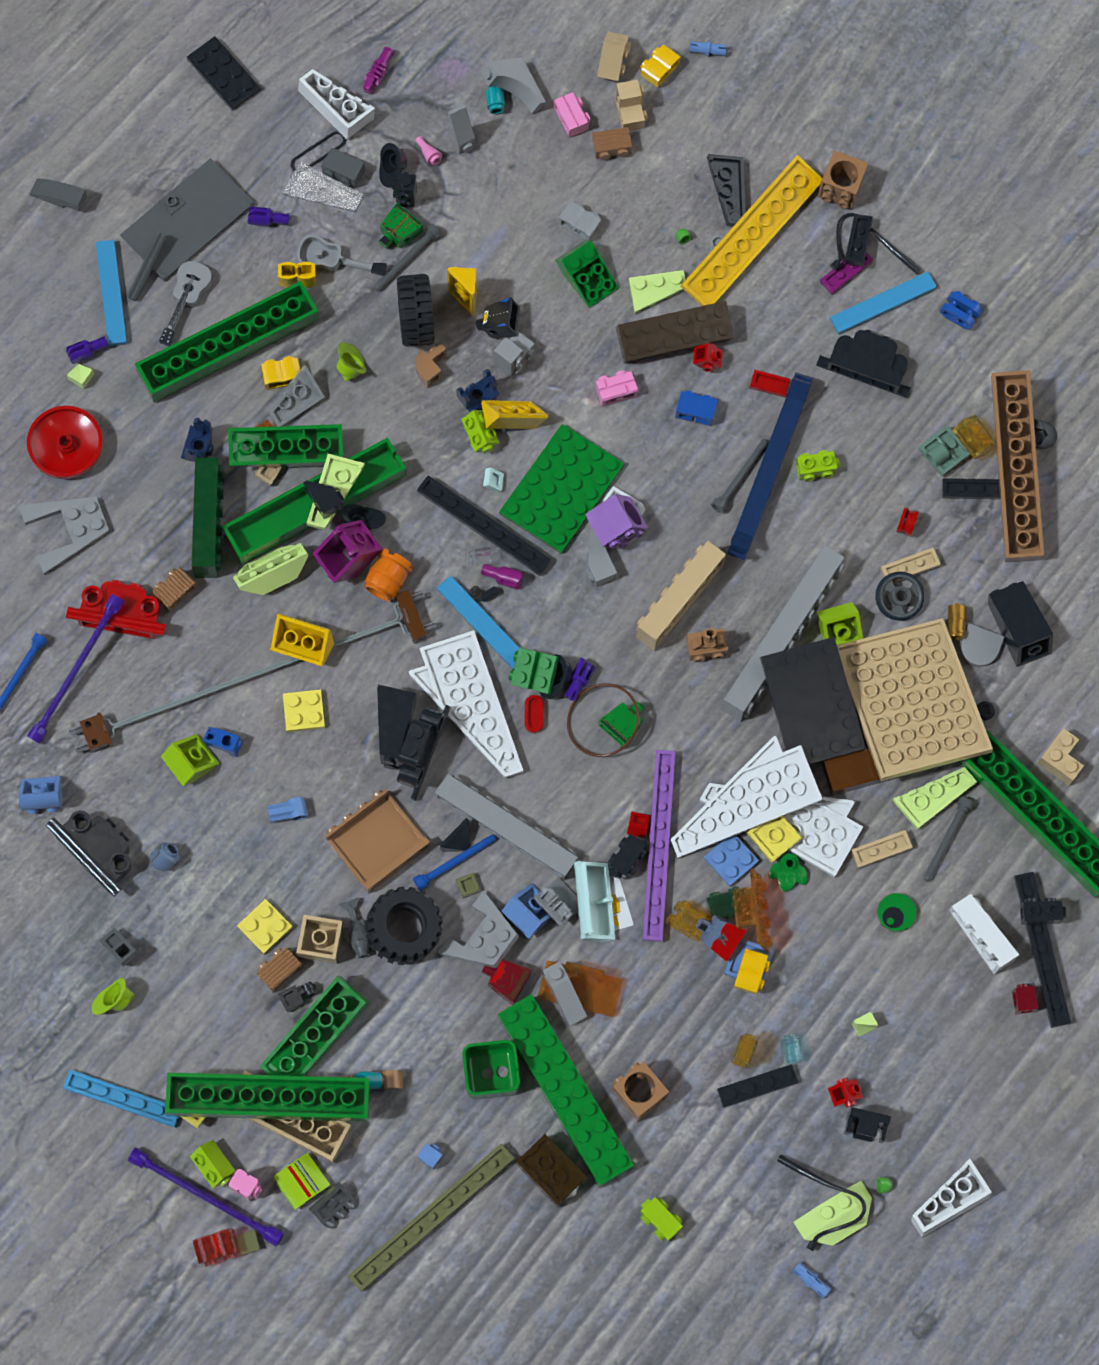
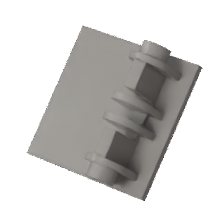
[534,878,578,926]

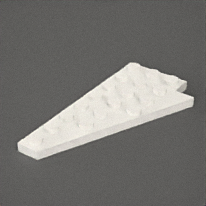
[409,630,523,779]
[671,736,823,858]
[699,783,863,878]

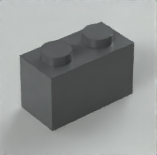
[322,148,365,188]

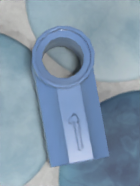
[267,797,308,823]

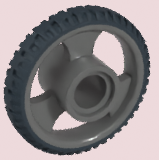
[875,571,924,621]

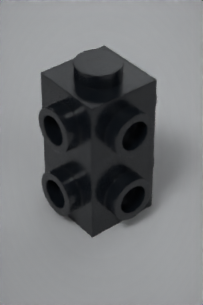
[392,172,417,208]
[608,834,647,880]
[1020,898,1066,925]

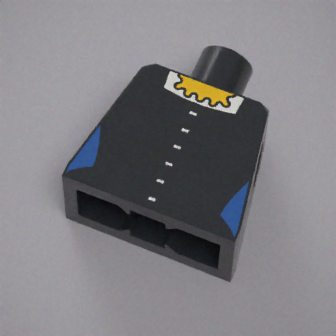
[476,297,520,338]

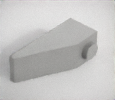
[448,104,475,154]
[586,525,617,587]
[542,961,587,1026]

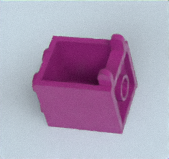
[313,520,383,583]

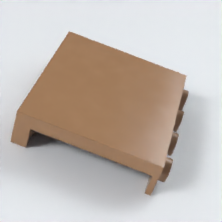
[325,789,430,894]

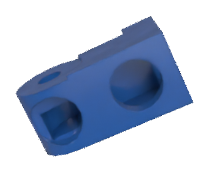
[203,727,243,757]

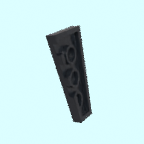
[707,154,746,227]

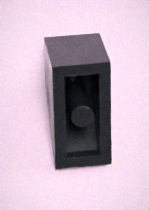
[303,480,344,519]

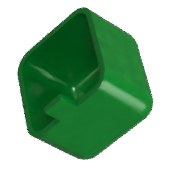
[462,1040,520,1100]

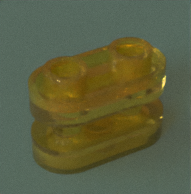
[665,900,710,942]

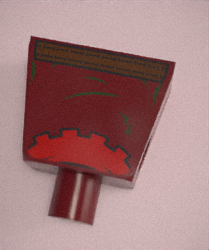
[482,960,531,1005]

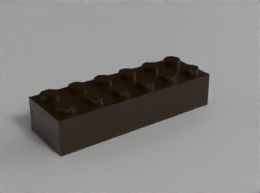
[616,301,734,363]

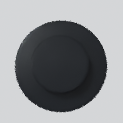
[977,701,995,721]

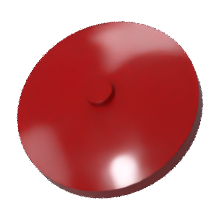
[27,406,103,479]

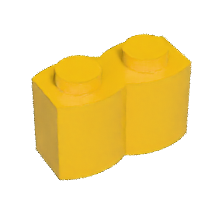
[640,44,681,88]
[278,262,316,288]
[261,356,300,390]
[733,949,771,995]

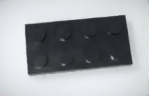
[187,36,260,111]

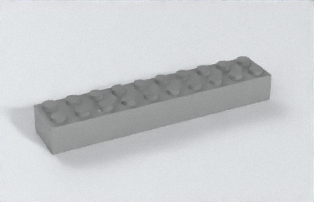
[721,546,845,722]

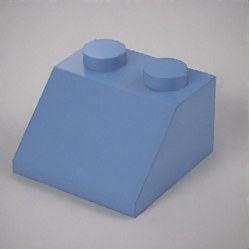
[501,884,552,939]

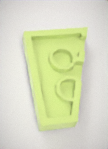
[629,270,685,314]

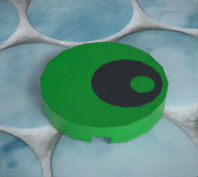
[877,893,916,932]

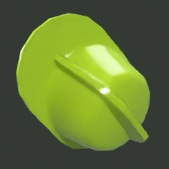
[336,342,366,381]
[91,978,135,1015]

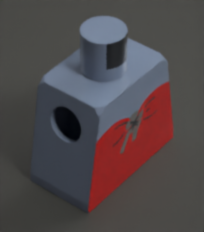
[696,915,747,962]

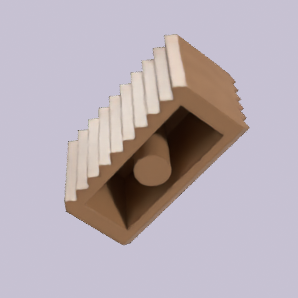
[592,127,632,160]
[152,567,197,612]
[256,947,302,993]

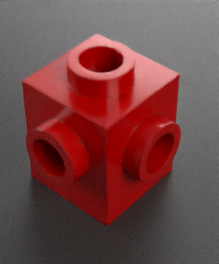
[693,343,723,372]
[828,1078,863,1108]

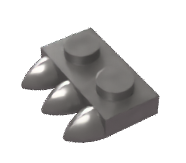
[309,1181,356,1229]

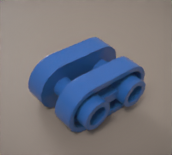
[940,291,983,330]

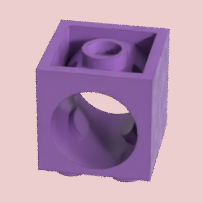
[585,494,648,549]

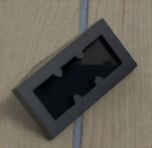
[439,818,470,852]

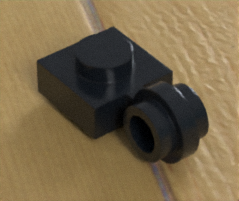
[278,981,317,1013]

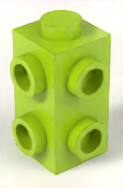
[461,410,499,454]
[795,450,840,482]
[190,1140,236,1188]
[640,1197,683,1242]

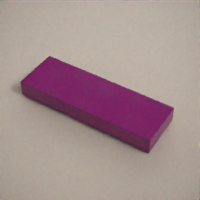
[820,252,873,295]

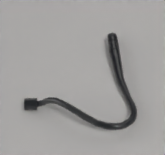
[830,213,921,275]
[777,1155,866,1251]

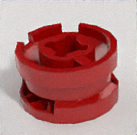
[896,507,919,537]

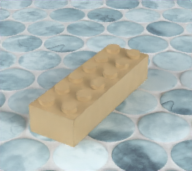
[636,541,726,651]
[243,1071,352,1164]

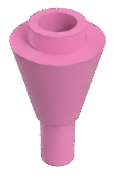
[415,136,442,166]

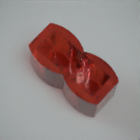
[193,1228,240,1267]

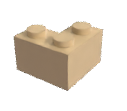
[597,32,631,81]
[615,79,647,131]
[1038,728,1084,786]

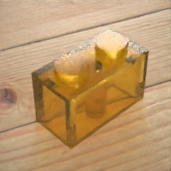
[952,414,996,459]

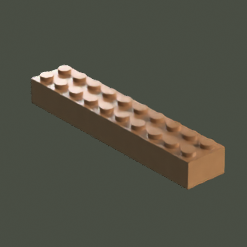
[991,370,1044,562]

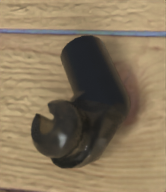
[470,586,499,602]

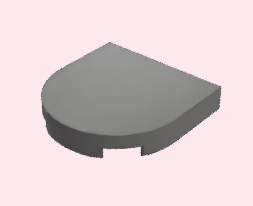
[960,623,1004,667]

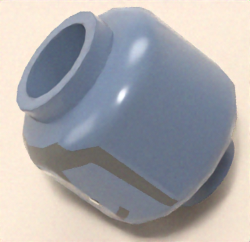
[150,842,180,871]

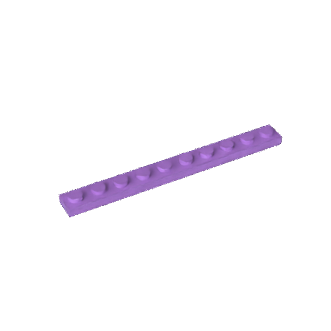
[643,750,675,942]

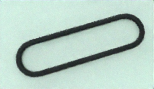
[290,131,346,173]

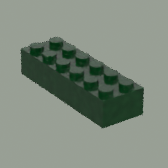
[192,458,225,578]

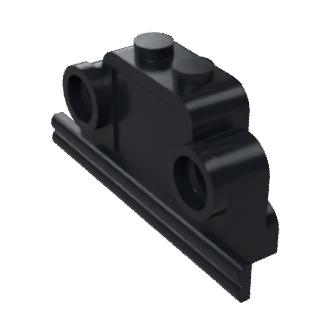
[816,330,911,398]
[397,705,451,801]
[46,811,132,897]

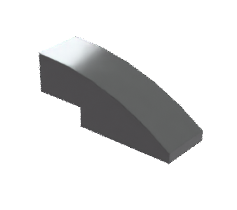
[30,178,87,211]

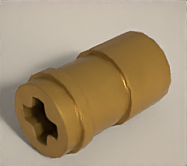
[947,603,967,641]

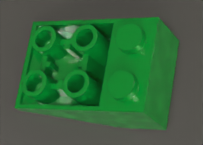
[555,240,619,307]

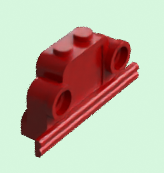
[66,580,166,639]

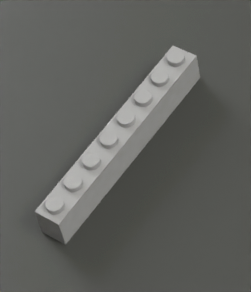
[435,774,578,880]

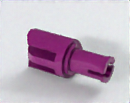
[481,563,523,590]

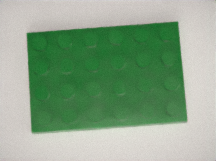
[499,424,624,554]

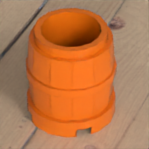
[364,548,414,602]

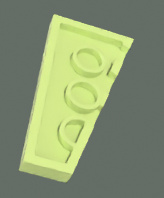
[307,454,365,530]
[892,767,977,830]

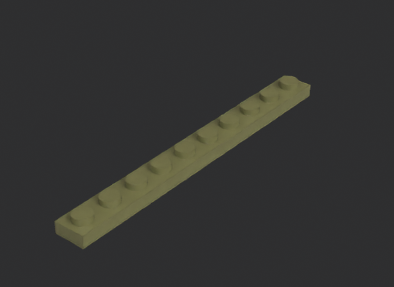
[348,1143,514,1292]

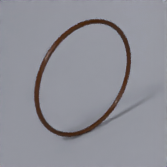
[567,683,640,757]

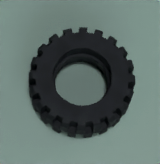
[397,274,435,347]
[365,887,443,965]

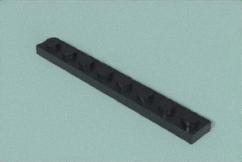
[417,475,551,576]
[1014,872,1071,1028]

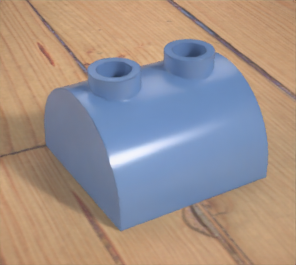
[18,776,62,814]

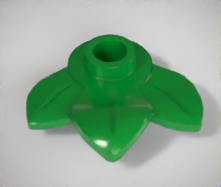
[769,853,807,892]

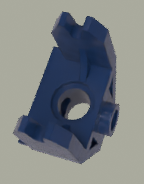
[456,369,499,412]
[181,418,214,462]

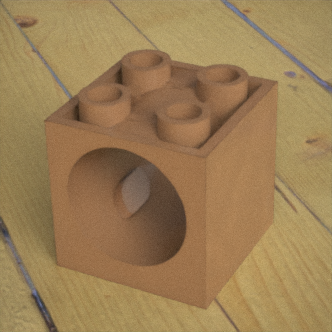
[818,150,868,209]
[612,1061,669,1122]

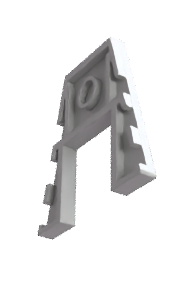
[19,497,110,575]

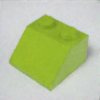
[816,602,863,645]
[161,734,220,786]

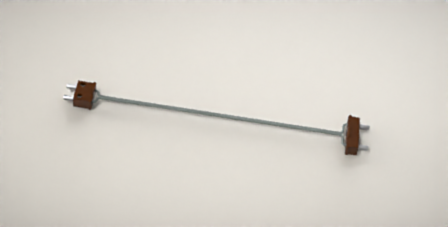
[69,589,437,753]

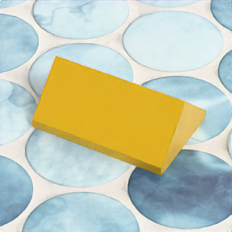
[447,267,477,317]
[481,400,548,429]
[270,613,334,666]

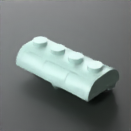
[574,861,615,942]

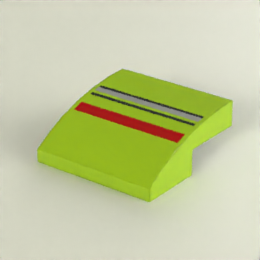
[272,1152,330,1210]

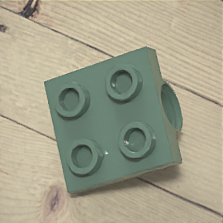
[918,425,972,477]

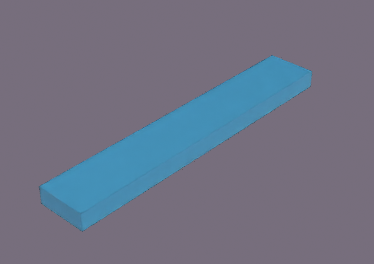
[96,239,127,346]
[830,272,936,335]
[437,576,519,669]
[63,1070,179,1128]

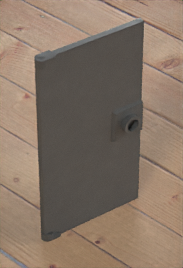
[120,158,254,281]

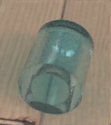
[780,1034,804,1065]

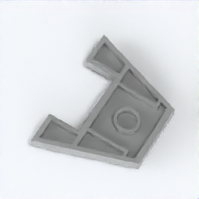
[437,890,519,968]

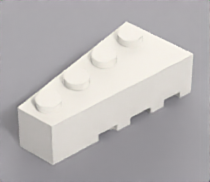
[298,69,375,139]
[949,894,1019,974]
[911,1159,992,1238]

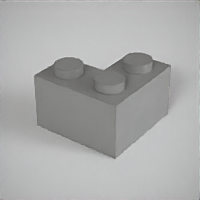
[494,331,535,377]

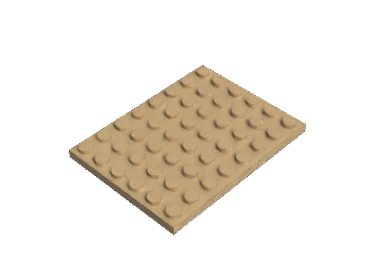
[837,618,993,781]

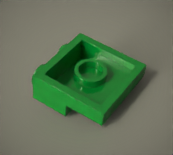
[509,647,559,694]

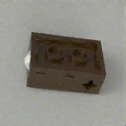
[516,1134,587,1208]

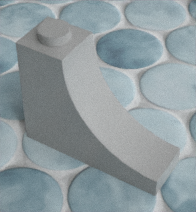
[481,58,546,114]

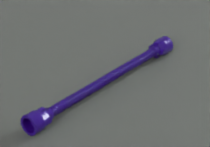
[27,594,125,744]
[128,1147,284,1247]

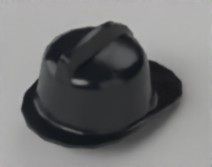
[379,143,407,188]
[1034,419,1057,449]
[341,504,386,530]
[540,654,573,699]

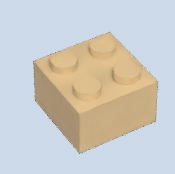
[296,915,344,964]

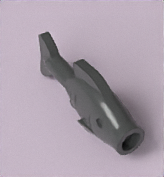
[340,898,370,958]

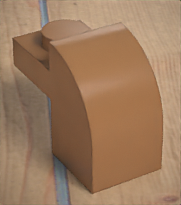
[416,343,447,388]

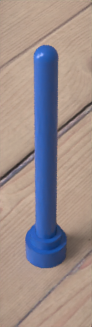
[0,633,48,711]
[413,834,496,891]

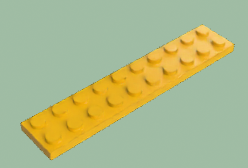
[680,155,822,306]

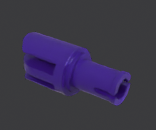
[247,206,289,227]
[65,336,109,364]
[564,657,597,701]

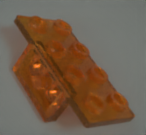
[733,868,773,954]
[538,961,623,1017]

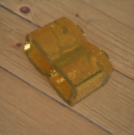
[730,1033,758,1069]

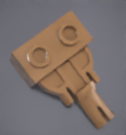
[686,627,728,662]

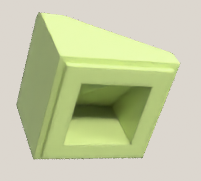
[67,364,94,389]
[852,1012,878,1036]

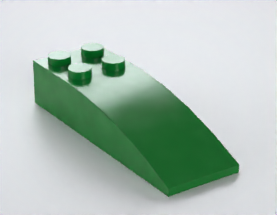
[228,424,343,467]
[259,976,371,1076]

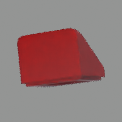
[627,811,650,838]

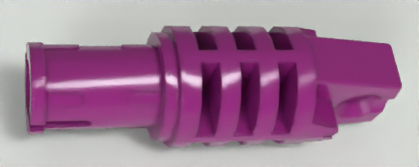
[363,47,395,94]

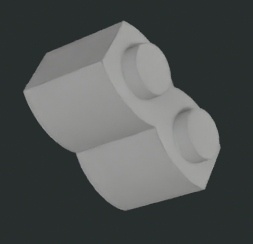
[558,201,601,240]

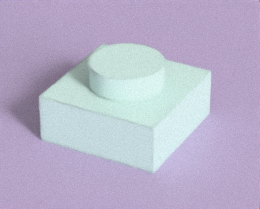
[483,468,504,492]

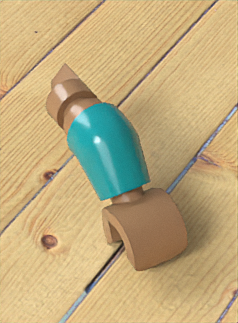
[340,1070,403,1090]

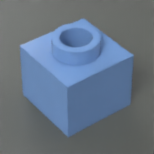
[417,1143,443,1170]

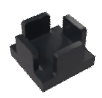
[844,1107,891,1144]

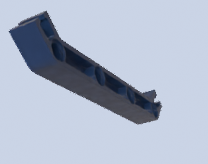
[727,372,813,560]

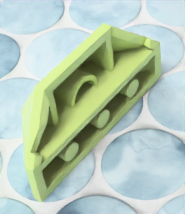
[233,543,308,595]
[793,1181,872,1246]

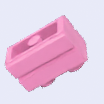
[554,92,591,137]
[595,370,638,406]
[229,1169,263,1201]

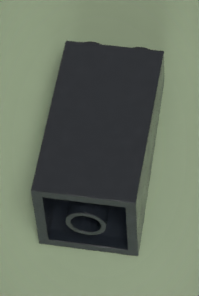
[988,581,1053,667]
[377,684,417,769]

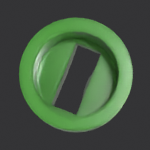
[676,229,692,245]
[877,1177,893,1193]

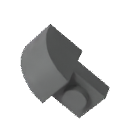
[100,928,138,967]

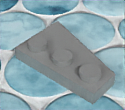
[267,365,324,426]

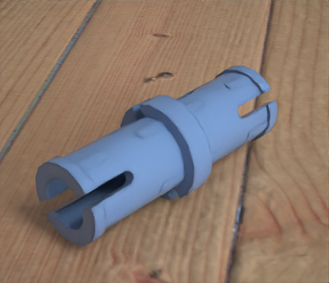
[689,41,727,56]
[792,1262,831,1299]

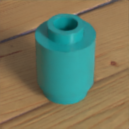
[485,87,505,115]

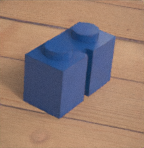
[675,391,718,426]

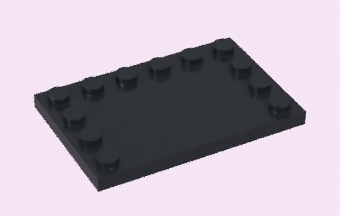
[760,637,866,764]

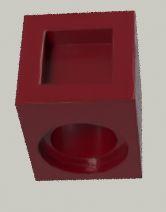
[1012,983,1038,1015]

